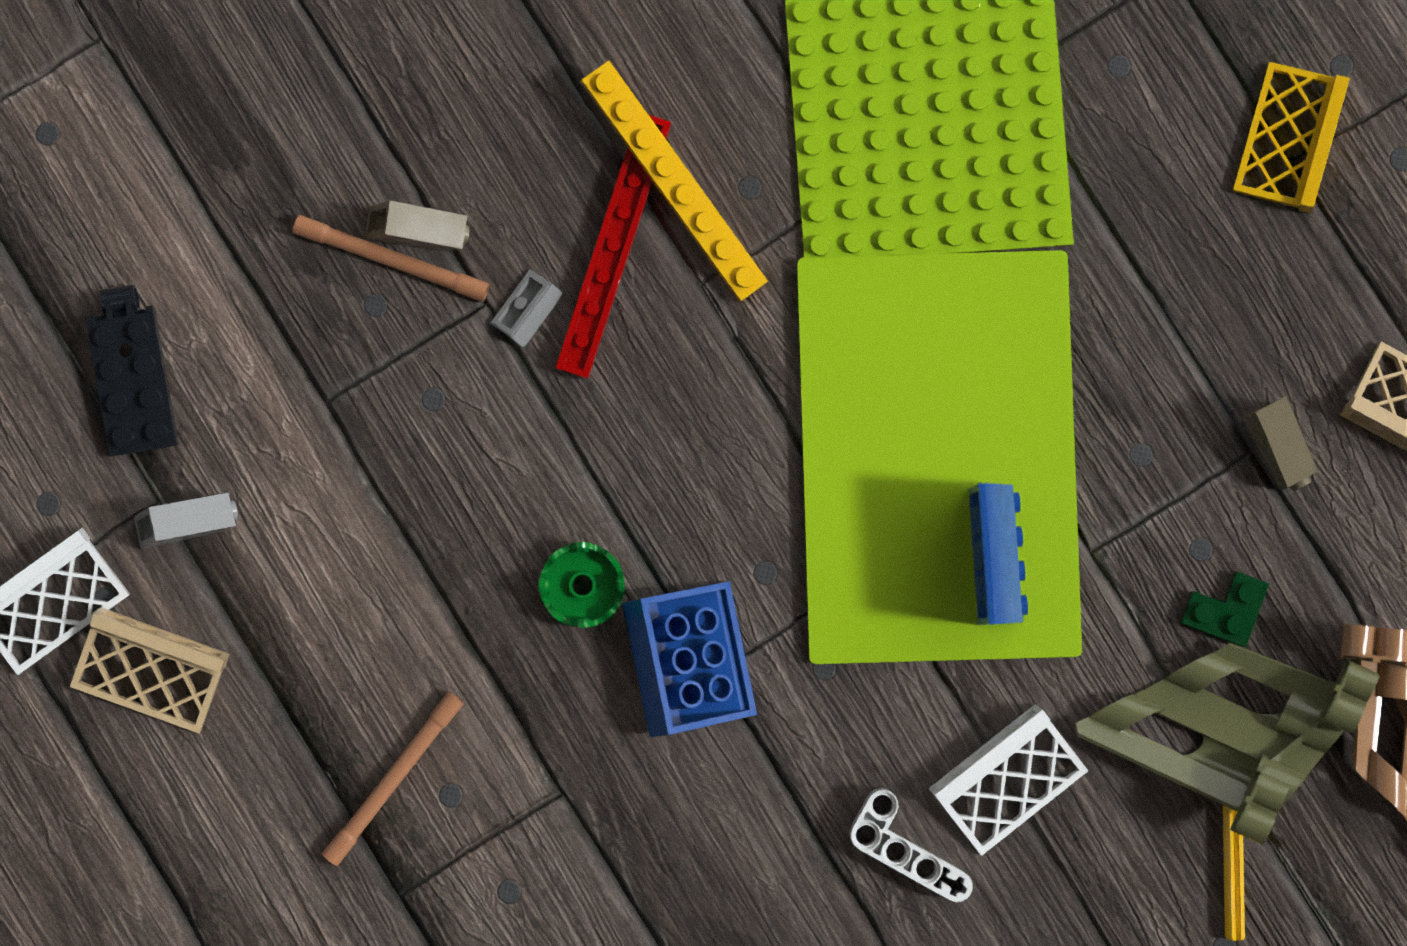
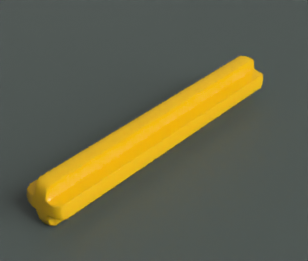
[1223,806,1245,941]

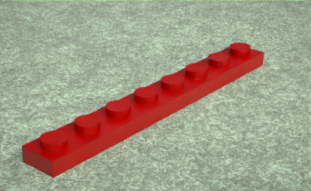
[556,114,672,379]

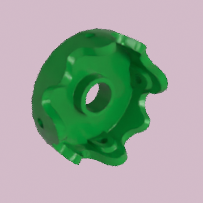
[539,542,625,628]

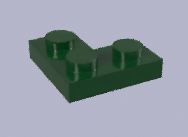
[1180,571,1269,647]

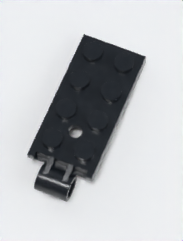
[85,284,179,457]

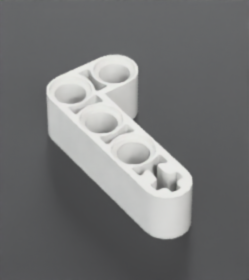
[849,788,973,902]

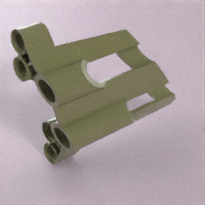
[1074,643,1380,845]

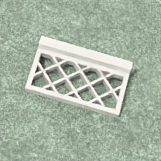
[0,528,130,675]
[928,704,1088,856]

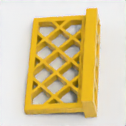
[1233,62,1350,214]

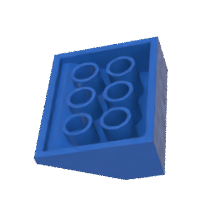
[968,483,1028,625]
[622,581,757,737]

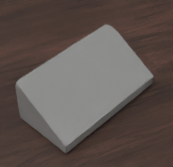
[490,269,563,347]

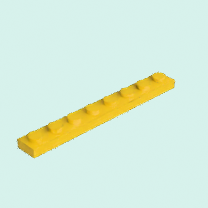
[581,60,768,302]

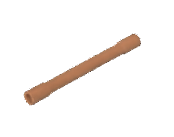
[293,215,490,302]
[322,691,464,866]

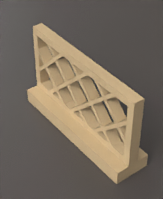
[1341,342,1407,451]
[70,607,230,733]

